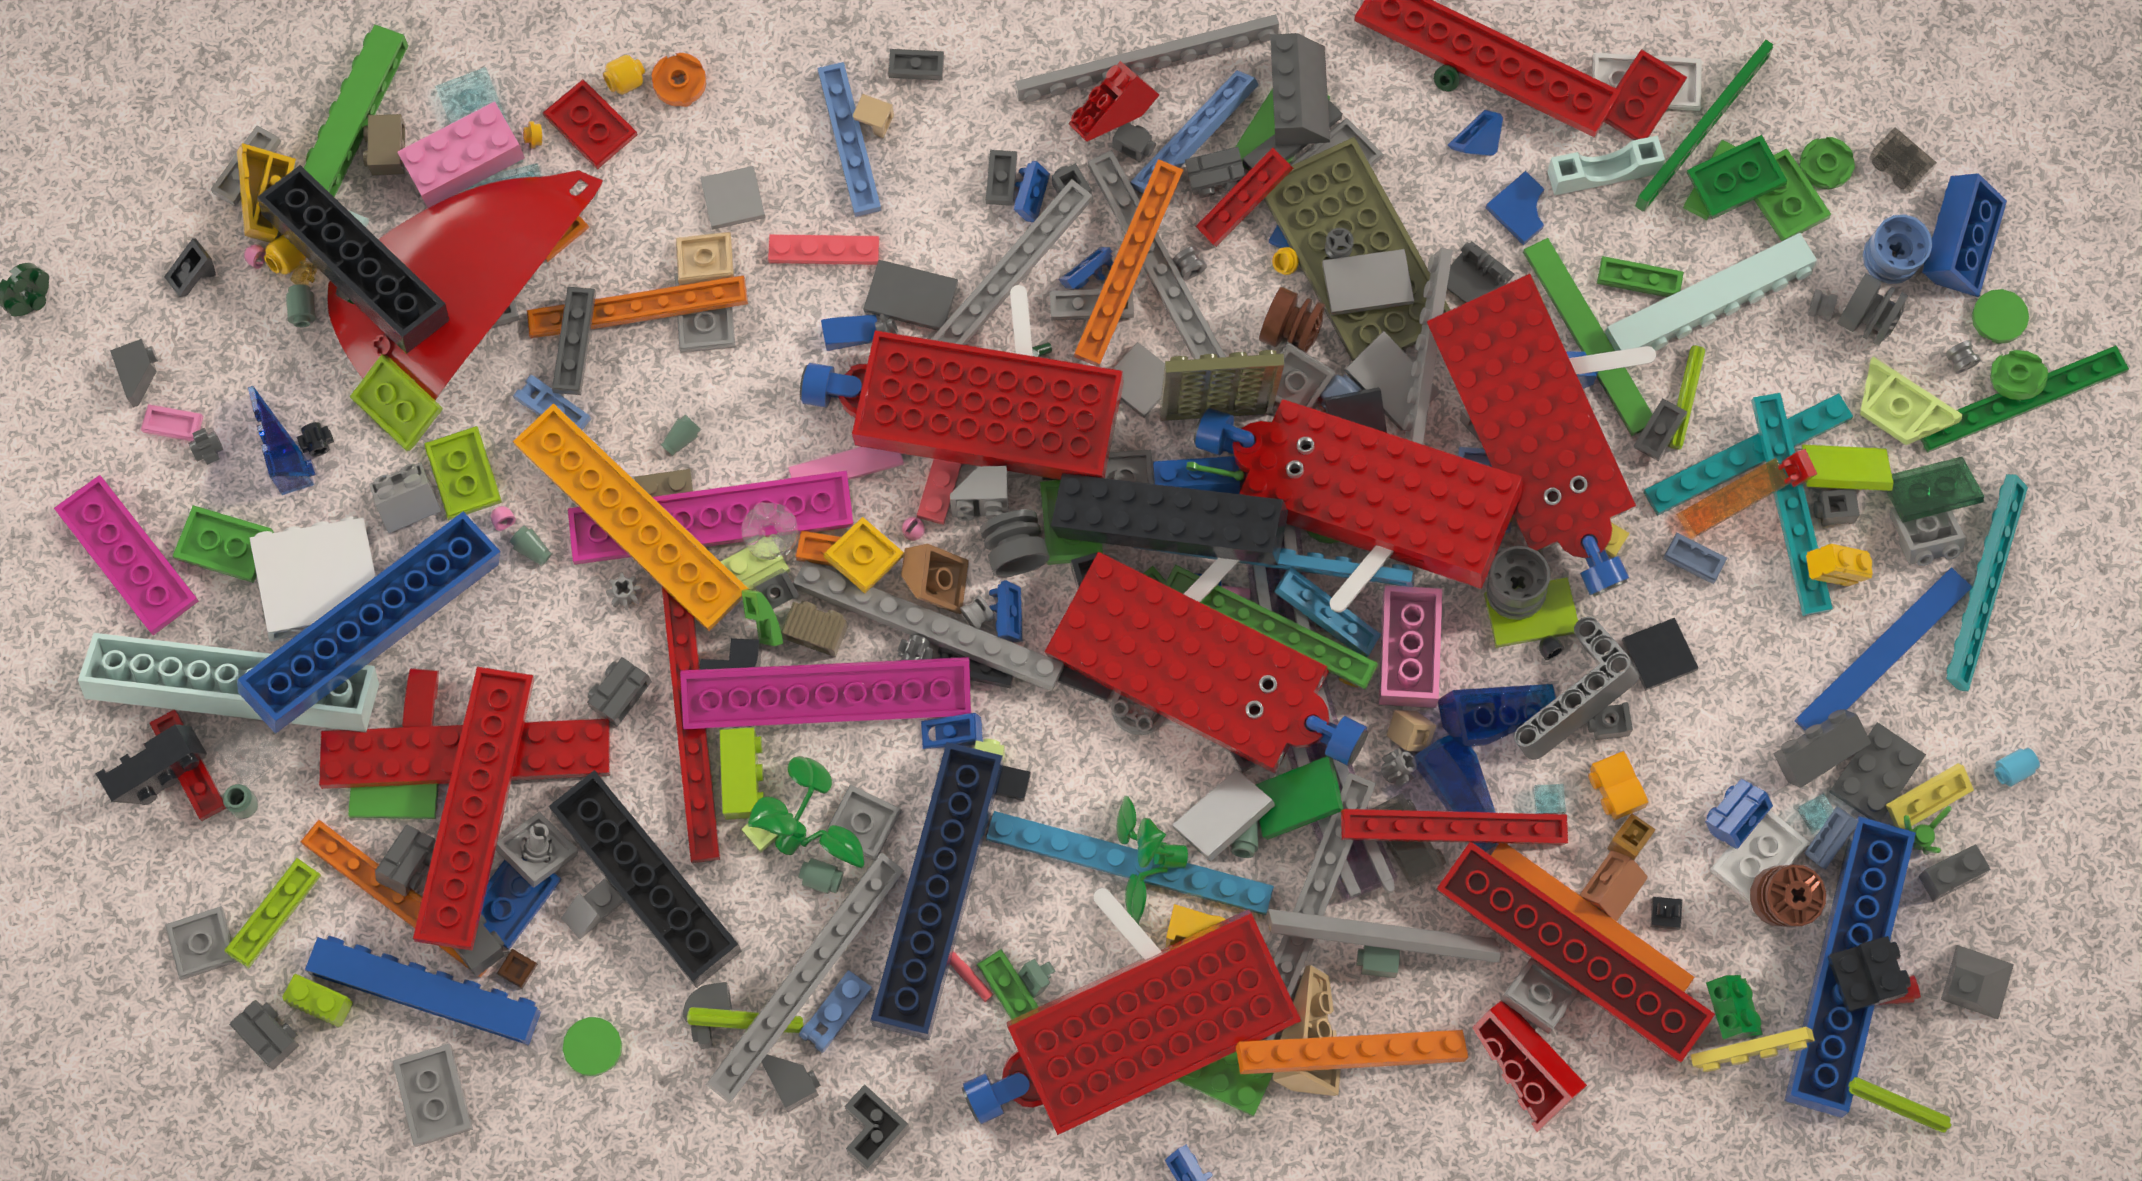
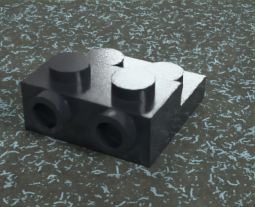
[1827,936,1911,1013]

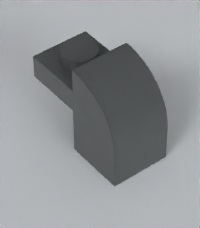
[683,982,732,1050]

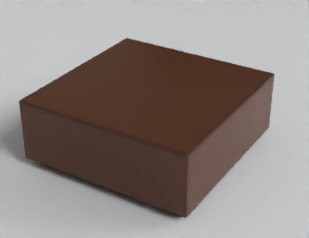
[496,949,538,989]

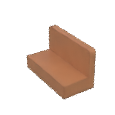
[1580,850,1648,922]

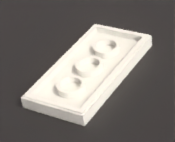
[1592,53,1702,111]

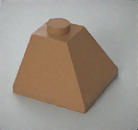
[901,543,969,614]

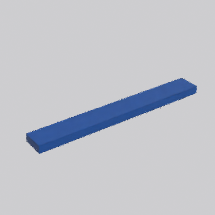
[1795,567,1972,731]

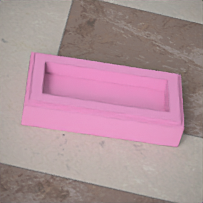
[141,404,204,441]

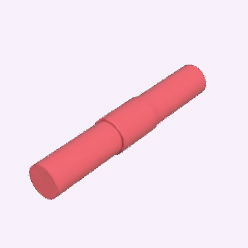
[950,951,994,1002]

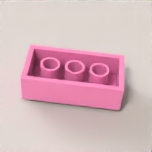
[397,101,525,208]
[1379,585,1442,708]

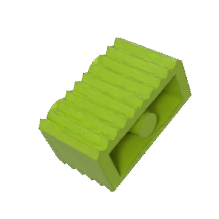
[282,974,353,1028]

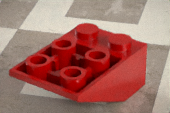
[1068,61,1160,142]

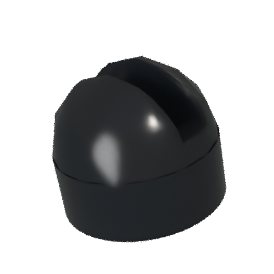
[1539,635,1564,660]

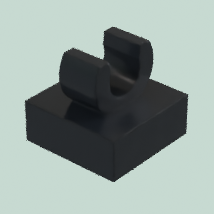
[1650,896,1683,930]

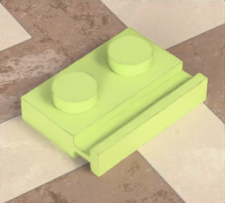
[721,537,790,591]

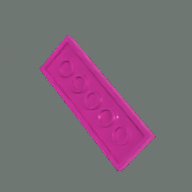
[54,475,199,636]

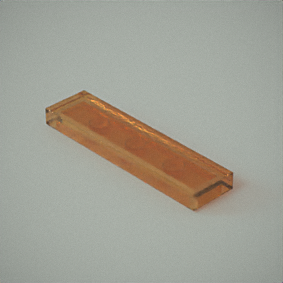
[1676,458,1789,539]

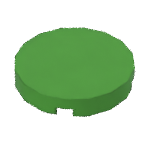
[1800,137,1855,189]
[1972,289,2029,344]
[1990,350,2048,400]
[563,1017,622,1076]

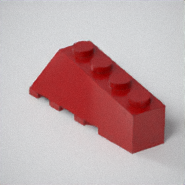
[1472,1001,1587,1132]

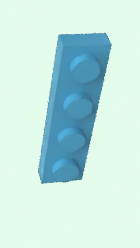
[1274,567,1381,657]

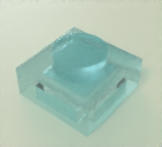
[1533,784,1566,814]
[1797,793,1834,834]

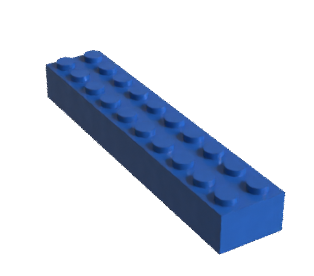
[237,511,501,734]
[1784,816,1916,1118]

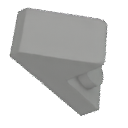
[561,878,624,939]

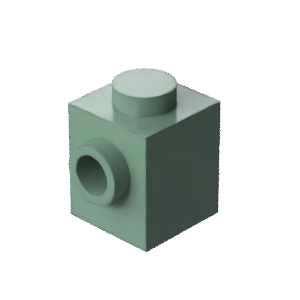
[1356,945,1400,978]

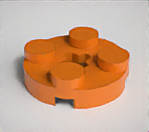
[652,53,707,107]

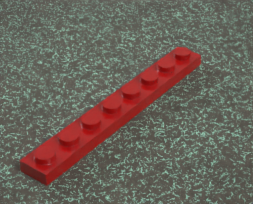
[1341,809,1568,845]

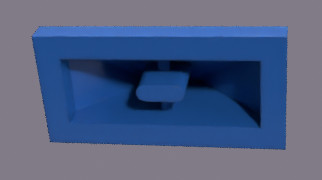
[1448,110,1503,156]

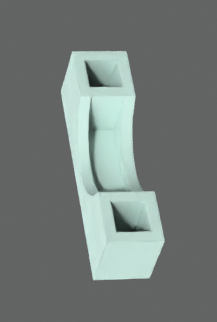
[1547,136,1665,196]

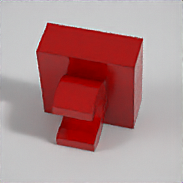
[1778,449,1817,487]

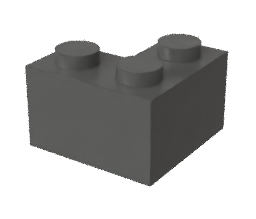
[844,1084,910,1173]

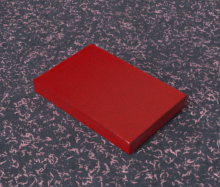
[1604,49,1687,140]
[543,79,638,170]

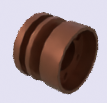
[1259,287,1325,353]
[1750,865,1826,927]

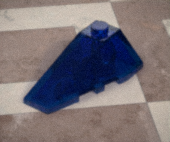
[248,386,317,495]
[1438,684,1556,747]
[1414,731,1499,852]

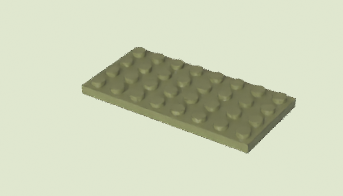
[1264,137,1450,361]
[1160,350,1284,421]

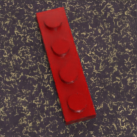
[1195,148,1294,247]
[149,709,226,821]

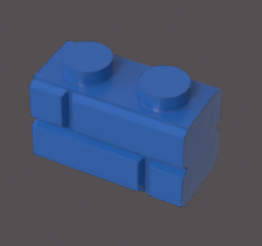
[1705,778,1773,849]

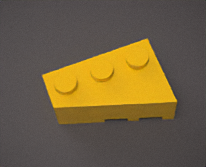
[237,143,296,243]

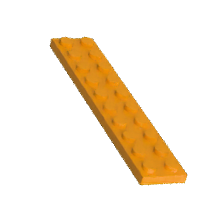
[513,403,749,631]

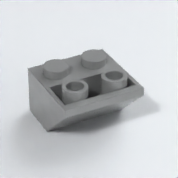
[369,462,441,533]
[950,466,1008,521]

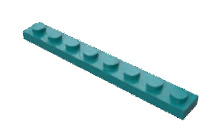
[1751,392,1833,616]
[1643,393,1853,516]
[1946,474,2028,692]

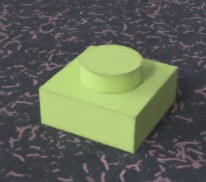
[974,739,1005,761]
[741,824,779,852]

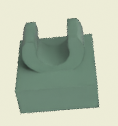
[1018,958,1055,998]

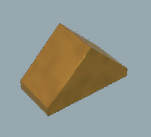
[1607,813,1656,860]

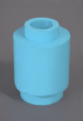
[1994,748,2040,787]

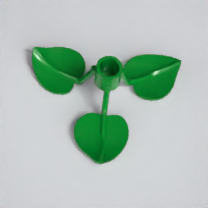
[748,756,864,869]
[1116,795,1188,926]

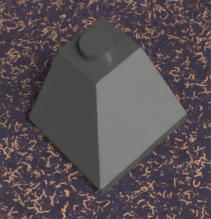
[1941,945,2014,1019]

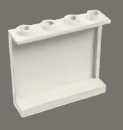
[250,516,376,642]

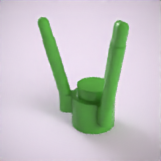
[1904,806,1952,855]

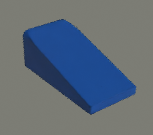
[821,315,877,351]
[921,713,983,749]

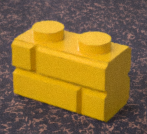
[1806,544,1873,587]

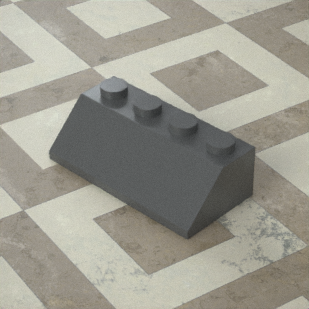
[1270,33,1330,145]

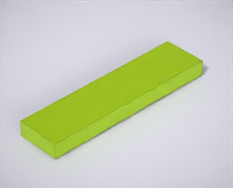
[224,858,321,969]

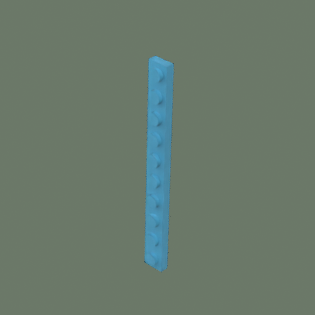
[1133,547,1415,587]
[986,811,1274,915]

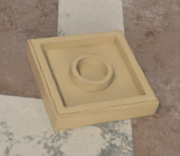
[676,232,734,286]

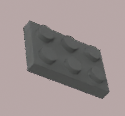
[1829,722,1926,822]

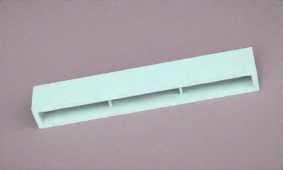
[1605,233,1817,351]

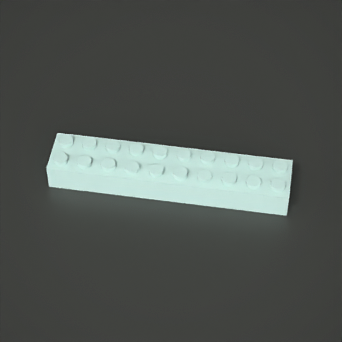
[78,633,379,732]

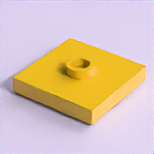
[824,517,904,593]

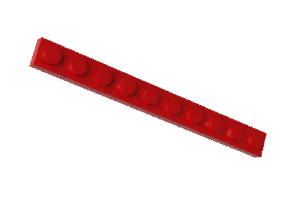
[662,587,721,863]

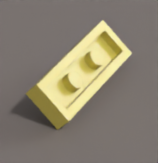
[1886,763,1974,829]

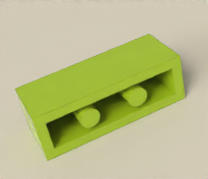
[719,727,764,820]

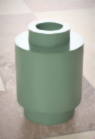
[286,284,316,328]
[223,784,258,819]
[798,858,844,894]

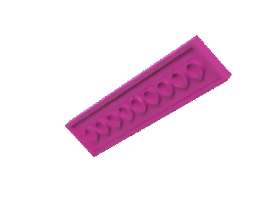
[568,471,854,565]
[680,657,971,729]

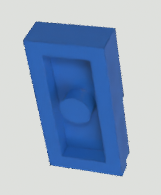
[1014,161,1050,222]
[1059,247,1114,290]
[989,580,1022,643]
[1165,1144,1213,1181]

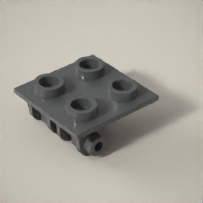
[1447,241,1515,303]

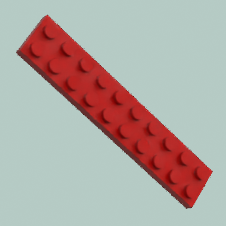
[1354,0,1621,138]
[413,667,535,951]
[319,719,610,789]

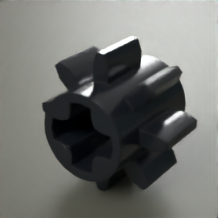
[296,422,334,457]

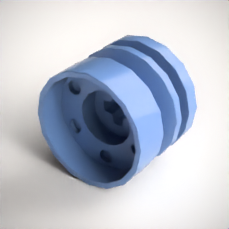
[1862,214,1932,284]

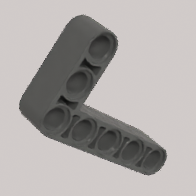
[1514,616,1639,760]

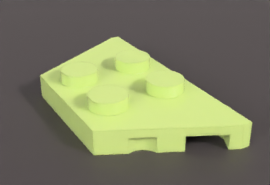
[1860,356,1962,445]

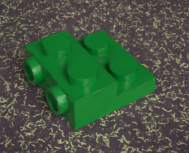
[1706,975,1763,1040]

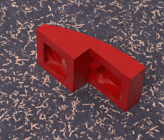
[402,668,439,727]

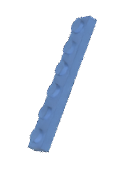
[817,62,881,217]
[1130,70,1259,193]

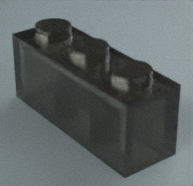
[1372,793,1446,890]

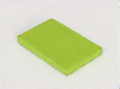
[349,354,443,451]
[424,426,502,520]
[1801,444,1893,491]
[1484,577,1578,648]

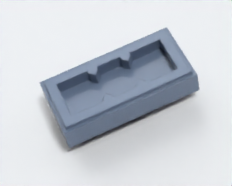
[1663,532,1727,584]
[1804,806,1859,870]

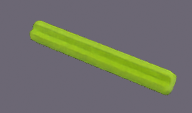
[1668,345,1705,450]
[687,1007,803,1033]
[1848,1077,1952,1133]

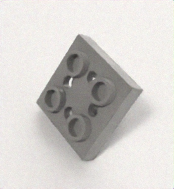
[496,811,578,888]

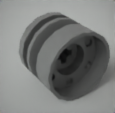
[1837,273,1908,346]
[980,509,1049,578]
[1486,546,1550,620]

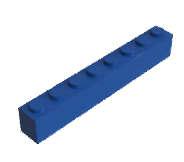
[305,936,541,1045]

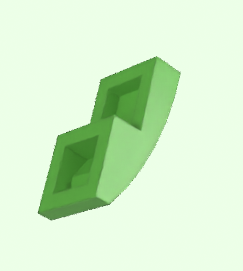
[741,589,783,646]

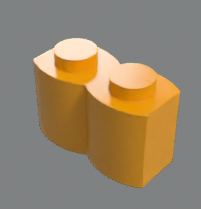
[1588,751,1649,821]

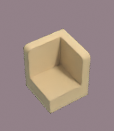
[853,94,894,138]
[1387,710,1437,751]

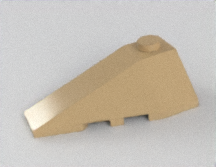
[1273,965,1341,1096]

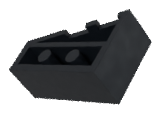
[95,724,207,805]

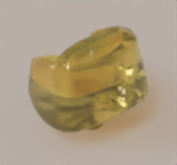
[290,260,318,285]

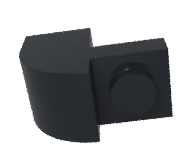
[700,638,762,670]

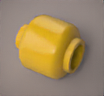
[603,54,645,95]
[264,235,306,275]

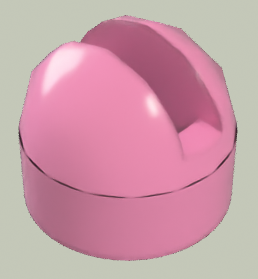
[244,244,266,269]
[491,506,516,531]
[902,517,925,541]

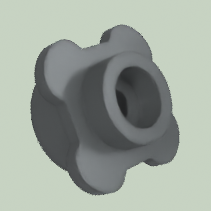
[875,314,898,334]

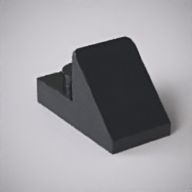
[164,238,216,297]

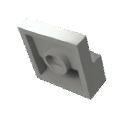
[1890,496,1965,566]

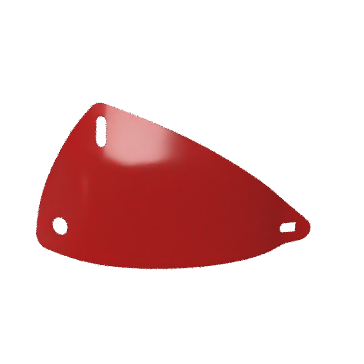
[327,170,603,400]

